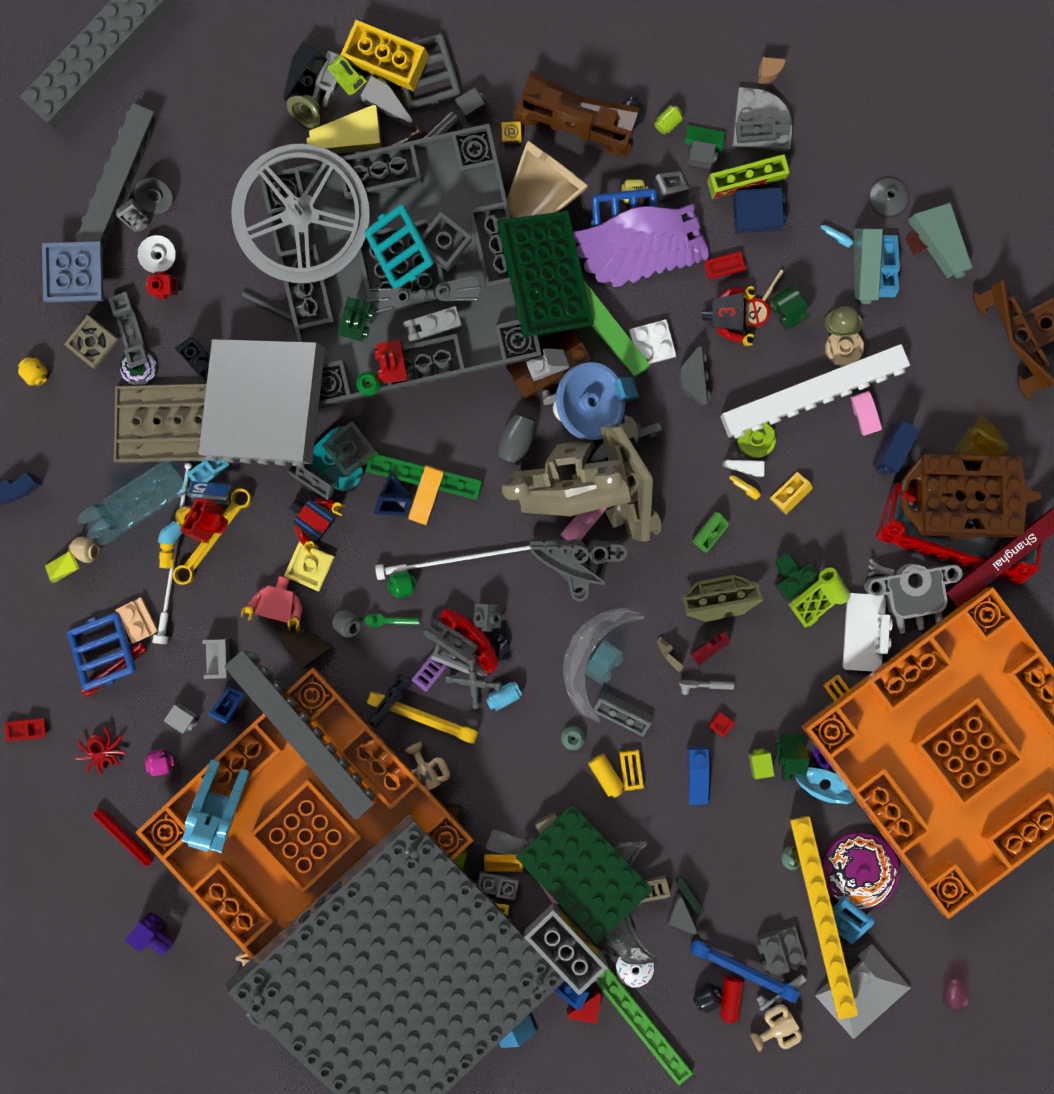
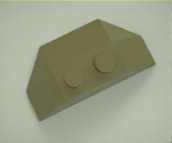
[682,575,763,622]

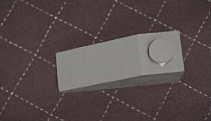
[361,76,414,129]

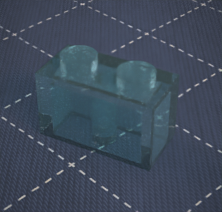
[582,639,624,685]

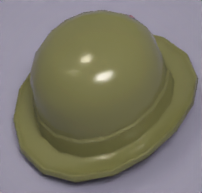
[286,95,320,129]
[824,306,863,336]

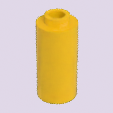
[588,753,624,798]

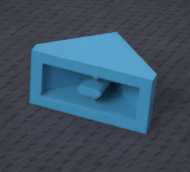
[499,1015,537,1048]

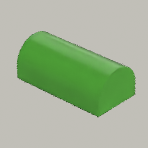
[691,511,730,553]

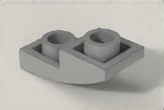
[476,871,519,900]

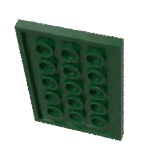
[497,211,594,338]
[516,803,653,944]

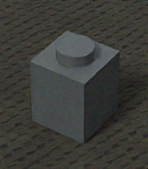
[455,88,486,122]
[687,140,718,169]

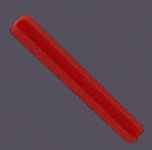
[81,643,146,697]
[93,808,154,867]

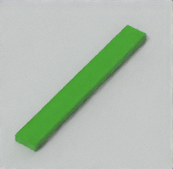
[595,966,694,1086]

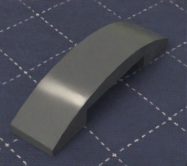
[108,292,148,368]

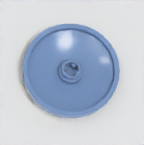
[556,362,626,440]

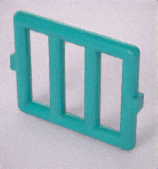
[364,204,434,288]

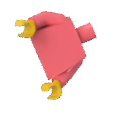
[241,576,303,631]

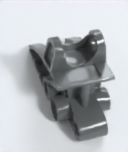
[529,540,627,602]

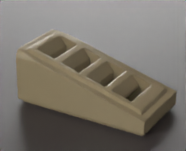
[641,875,671,903]

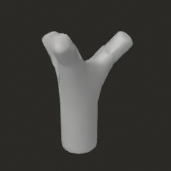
[868,559,894,577]

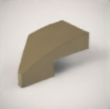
[656,637,684,672]

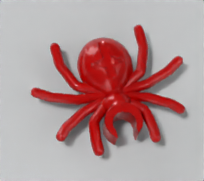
[75,727,126,774]

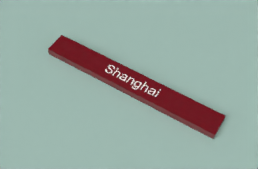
[946,507,1054,607]

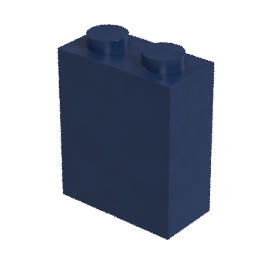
[733,188,786,233]
[872,421,920,475]

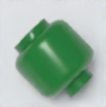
[387,571,417,598]

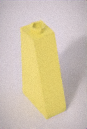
[307,105,382,154]

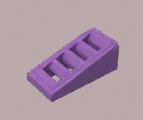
[412,652,447,692]

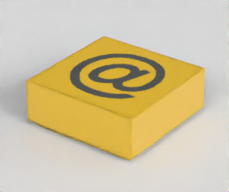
[501,122,521,143]

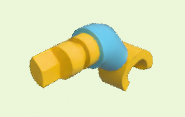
[158,506,191,568]

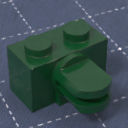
[338,296,375,342]
[774,554,819,601]
[775,734,810,781]

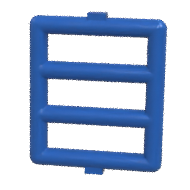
[591,188,658,228]
[67,612,136,691]

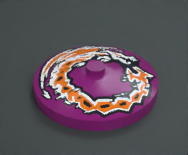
[821,832,899,911]

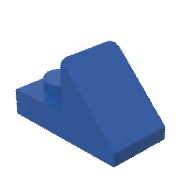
[555,981,589,1010]

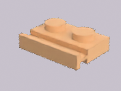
[116,597,158,644]

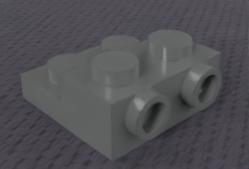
[756,925,806,977]

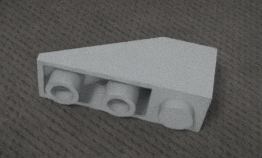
[116,198,151,233]

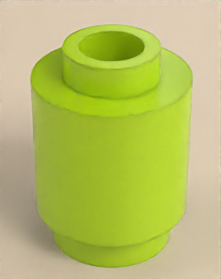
[654,105,683,135]

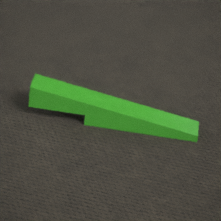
[584,280,650,377]

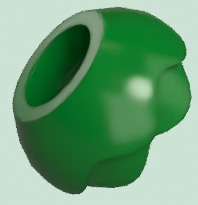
[356,371,381,396]

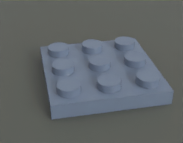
[42,242,104,303]

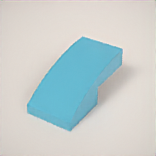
[187,460,229,483]

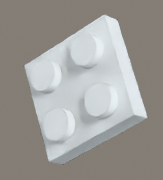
[629,320,676,364]

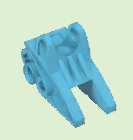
[182,760,250,853]

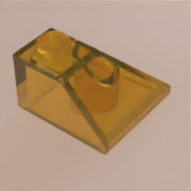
[953,416,1009,467]

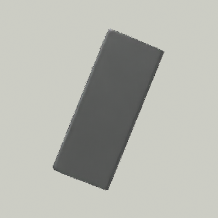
[592,691,653,737]

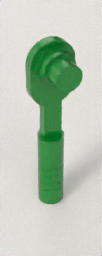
[365,614,419,627]

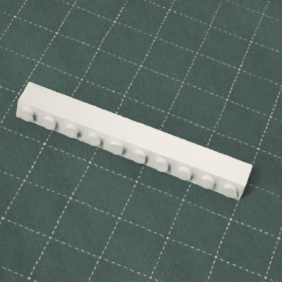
[720,344,910,439]

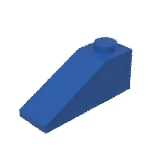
[686,746,709,805]

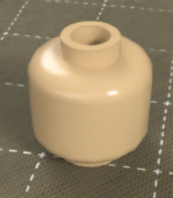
[69,537,100,563]

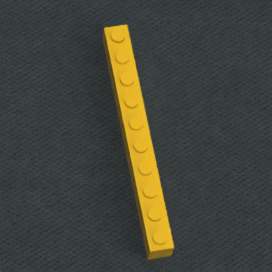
[789,816,858,1020]

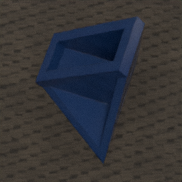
[373,471,413,516]

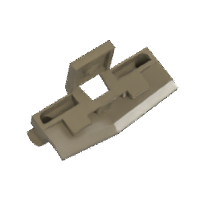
[572,415,661,541]
[502,440,631,516]

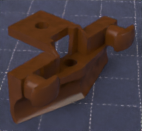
[513,71,640,158]
[972,279,1054,400]

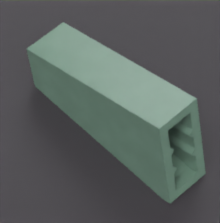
[908,203,972,279]
[854,228,883,304]

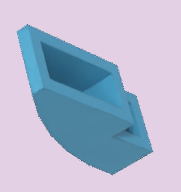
[879,235,900,297]
[613,377,640,403]

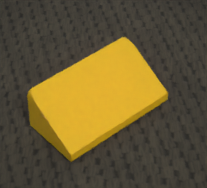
[770,472,813,514]

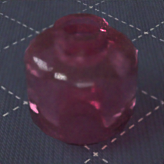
[942,980,969,1010]

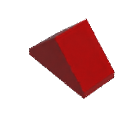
[567,988,601,1024]

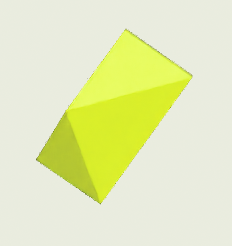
[45,551,80,583]

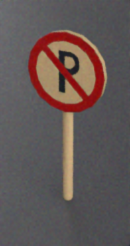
[747,270,784,327]

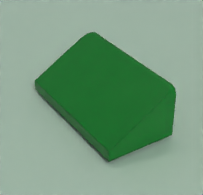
[684,125,725,151]

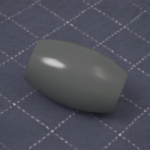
[498,414,535,465]

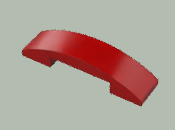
[438,608,498,675]

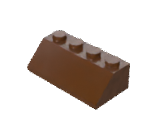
[506,330,592,401]

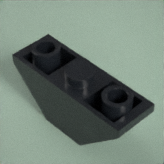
[175,337,210,384]

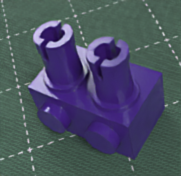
[125,912,175,956]

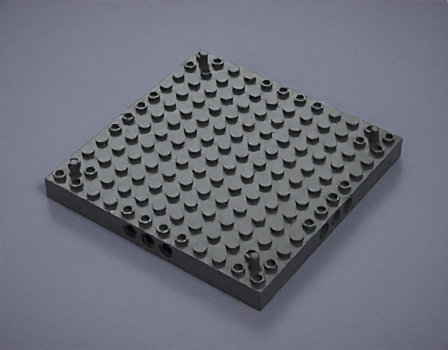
[259,124,541,408]
[226,814,565,1094]

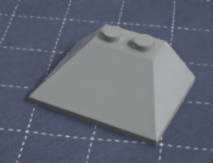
[815,944,911,1039]

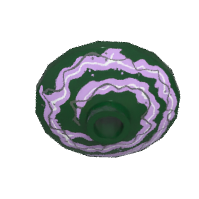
[120,351,158,386]

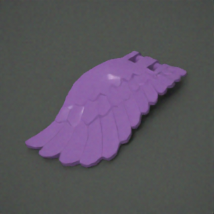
[573,203,709,287]

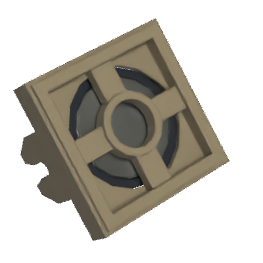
[64,315,119,370]

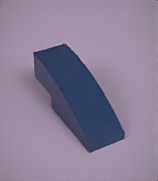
[0,472,42,506]

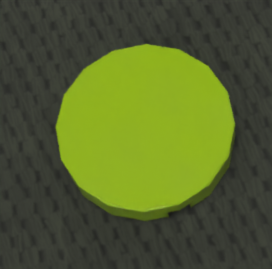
[737,423,776,458]

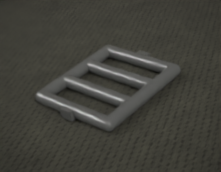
[400,33,461,110]

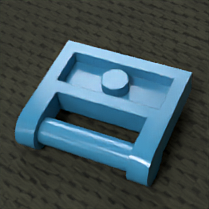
[832,895,875,944]

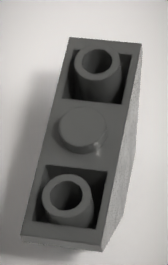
[679,347,710,407]

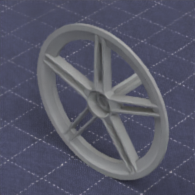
[231,144,370,283]

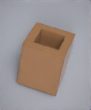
[758,57,786,84]

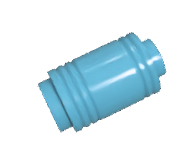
[486,682,522,711]

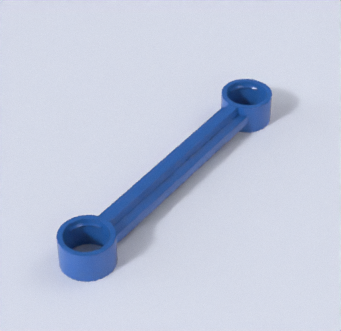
[689,939,801,1003]

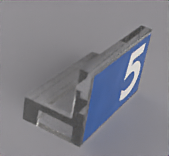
[187,481,231,505]

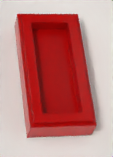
[703,251,746,280]

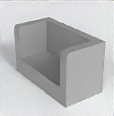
[202,639,231,679]

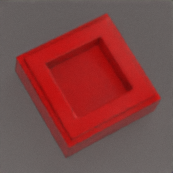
[708,711,735,738]

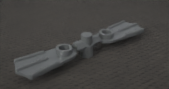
[366,275,482,313]

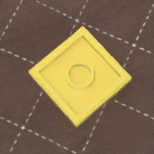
[284,541,335,592]

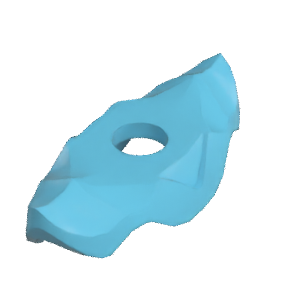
[795,767,854,804]

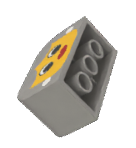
[524,903,608,995]

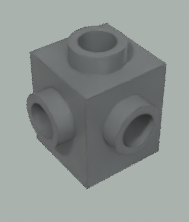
[474,603,502,632]

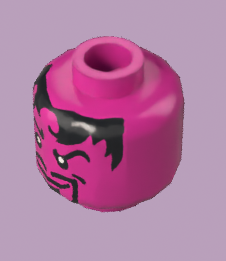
[145,749,174,776]

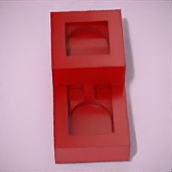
[4,718,46,742]

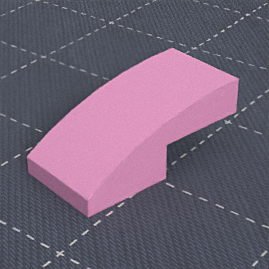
[850,391,882,436]

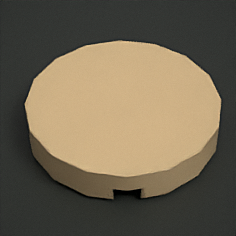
[825,333,864,367]

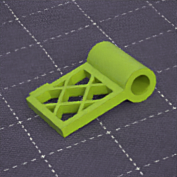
[789,568,851,628]

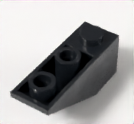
[283,41,328,102]

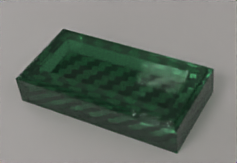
[675,875,704,915]

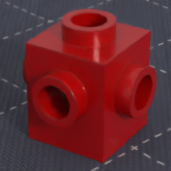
[146,271,178,299]

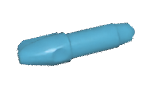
[821,225,853,248]

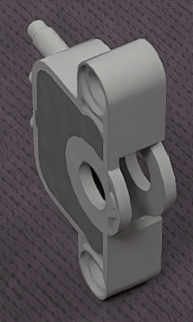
[864,564,962,634]

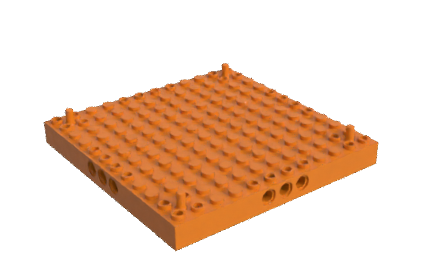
[801,587,1054,919]
[136,667,474,959]

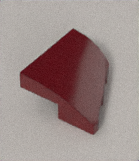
[690,632,730,666]

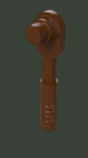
[389,125,427,146]

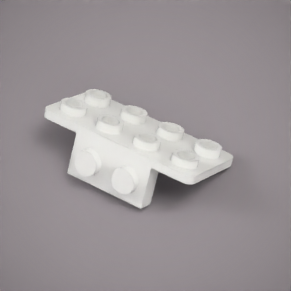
[843,593,892,671]

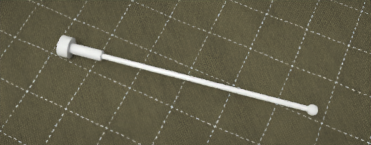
[152,462,192,644]
[375,540,557,580]

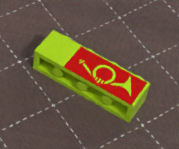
[707,154,790,199]

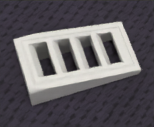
[723,460,764,477]

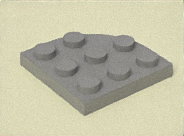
[732,87,792,152]

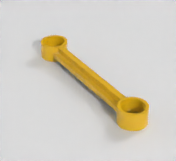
[173,489,252,585]
[367,691,479,744]

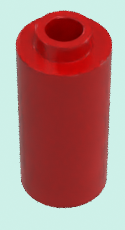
[720,976,744,1024]

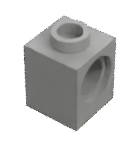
[164,703,198,734]

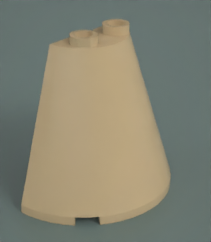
[507,141,589,218]

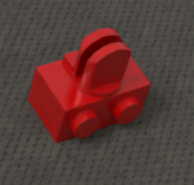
[374,339,408,384]
[180,497,228,543]

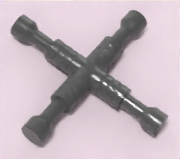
[446,656,502,709]

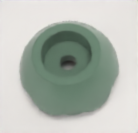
[561,726,585,750]
[781,846,800,870]

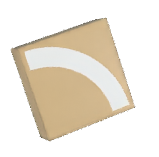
[605,504,624,529]

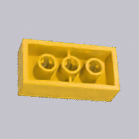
[341,20,429,91]

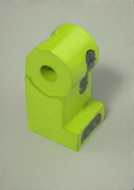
[328,55,367,95]

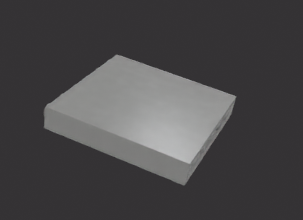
[198,339,325,467]

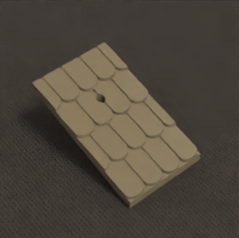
[113,384,223,463]

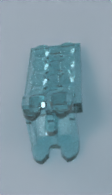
[78,462,189,545]

